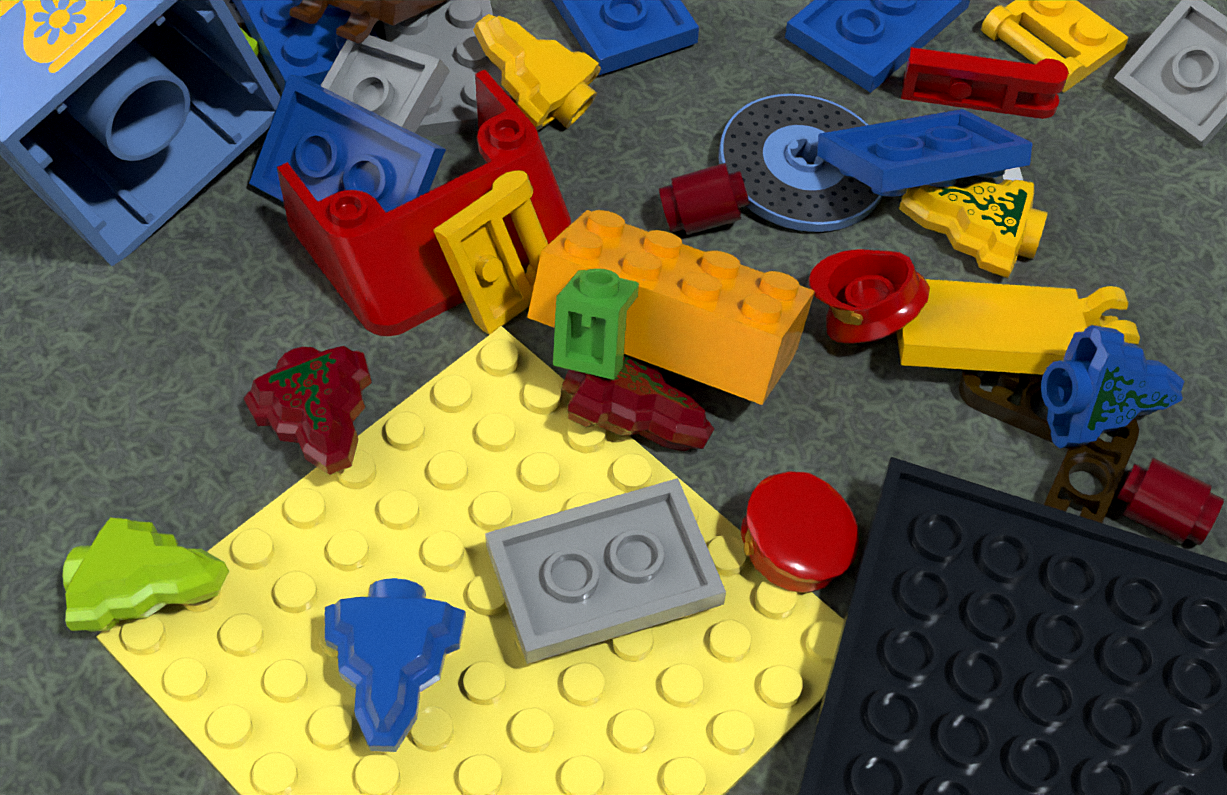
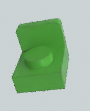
[553,269,639,380]

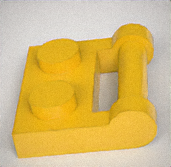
[981,0,1129,93]
[433,170,548,335]

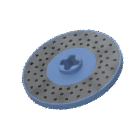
[718,94,883,232]

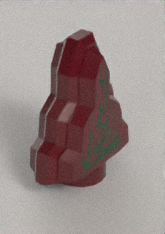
[244,346,372,475]
[561,354,714,451]

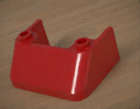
[277,69,571,336]

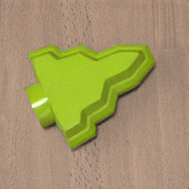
[62,517,229,632]

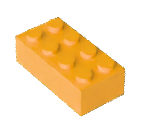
[527,210,815,405]

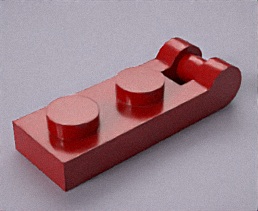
[901,47,1069,119]

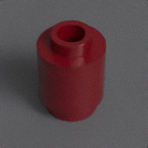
[659,162,750,235]
[1117,458,1224,546]

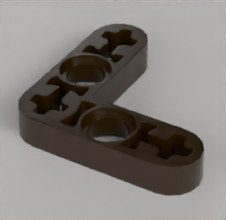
[958,369,1139,523]

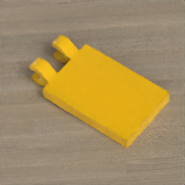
[896,279,1140,375]

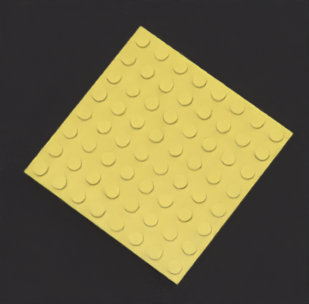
[96,326,844,795]

